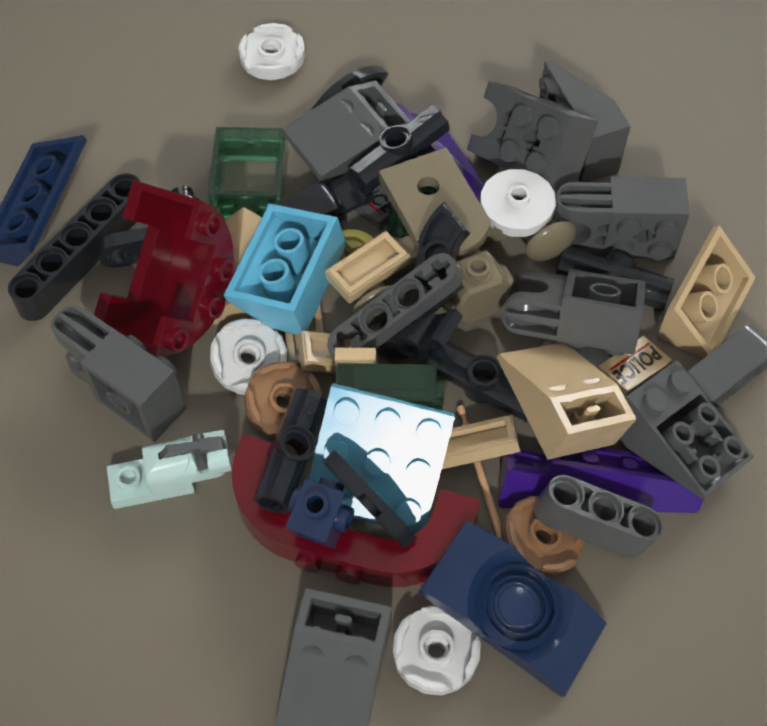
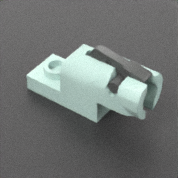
[107,430,232,509]

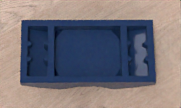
[418,521,607,697]

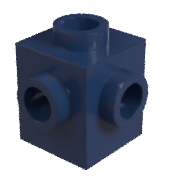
[285,477,355,550]

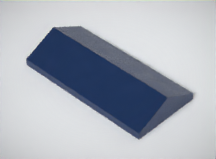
[0,135,87,266]

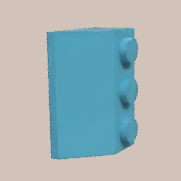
[224,204,347,335]

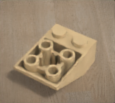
[497,343,637,460]

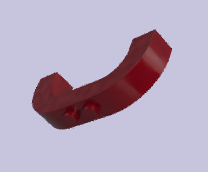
[232,435,481,587]

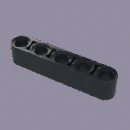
[8,173,140,321]

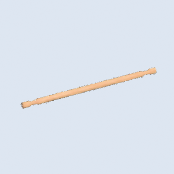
[457,405,502,540]

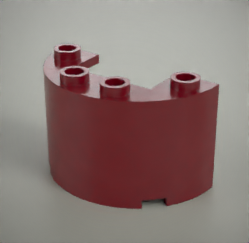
[94,180,236,356]

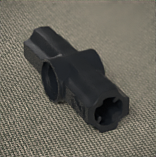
[347,105,450,195]
[556,245,674,311]
[423,341,528,422]
[253,388,327,514]

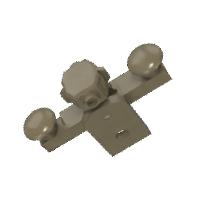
[340,147,576,325]

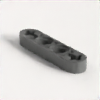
[327,253,463,357]

